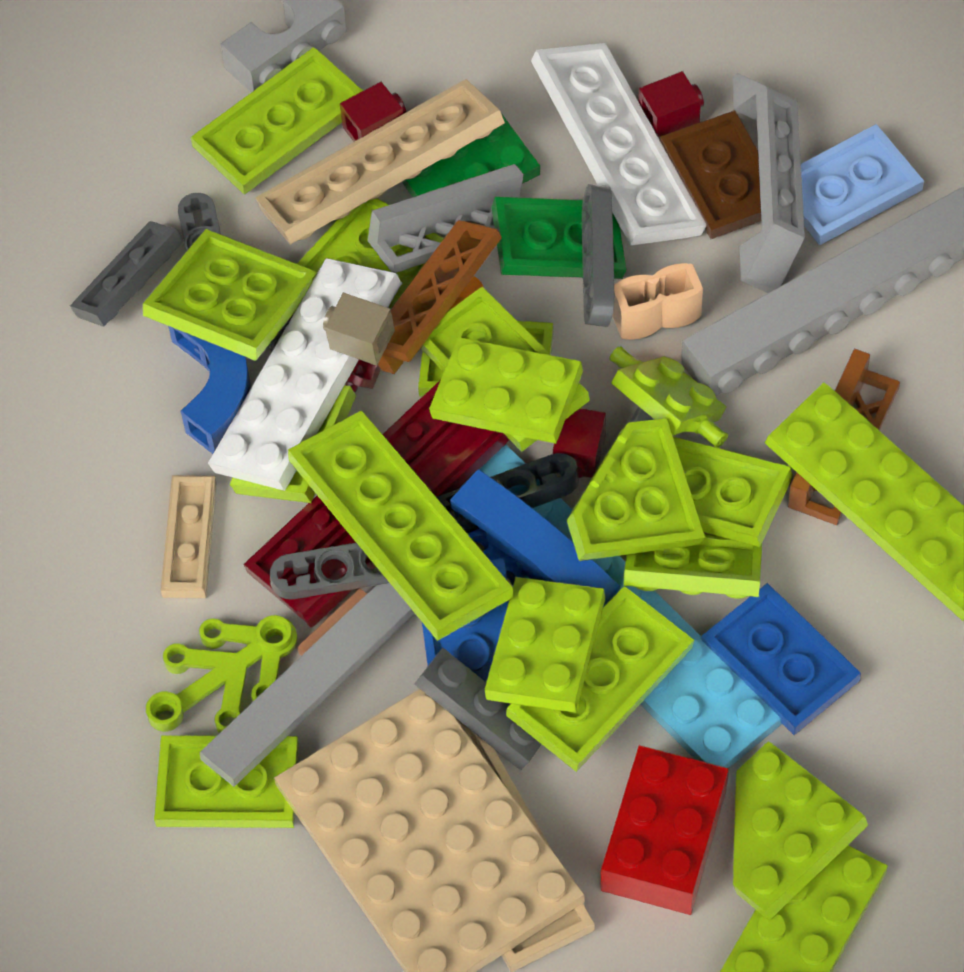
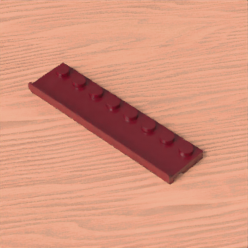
[243,380,510,628]

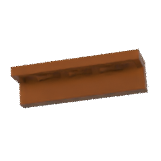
[378,220,502,374]
[788,348,900,526]

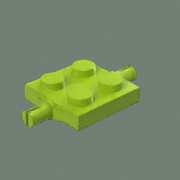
[609,346,728,448]

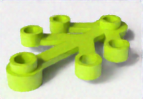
[146,615,297,733]

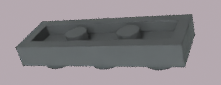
[70,221,184,327]
[414,648,541,770]

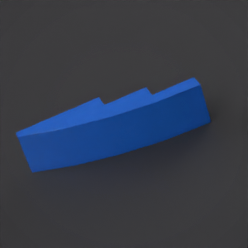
[450,469,620,607]

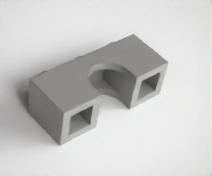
[220,0,347,92]

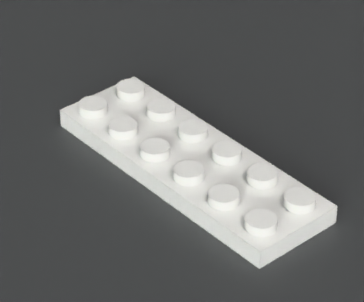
[531,43,707,246]
[208,258,402,491]

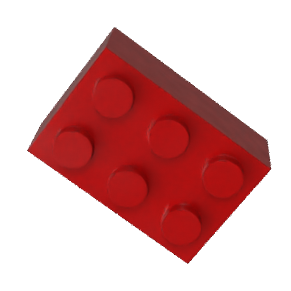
[601,745,729,915]

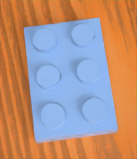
[801,124,924,245]

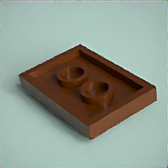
[660,110,762,239]

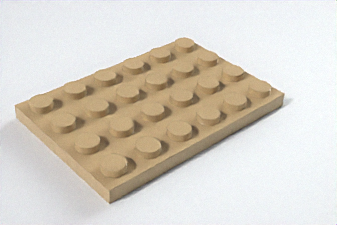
[274,689,585,972]

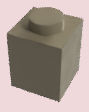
[323,292,395,366]

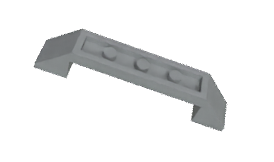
[733,73,805,293]

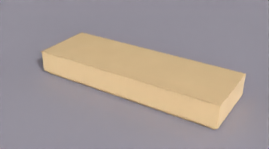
[161,475,217,598]

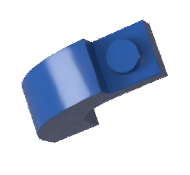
[168,326,251,454]

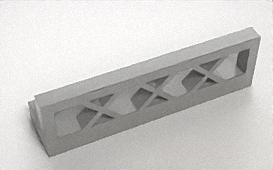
[368,164,523,273]

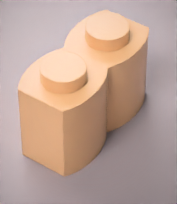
[612,263,703,340]

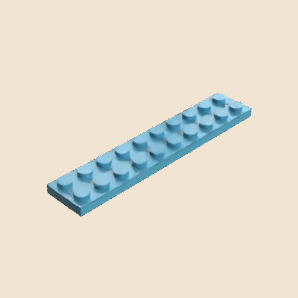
[454,444,782,768]

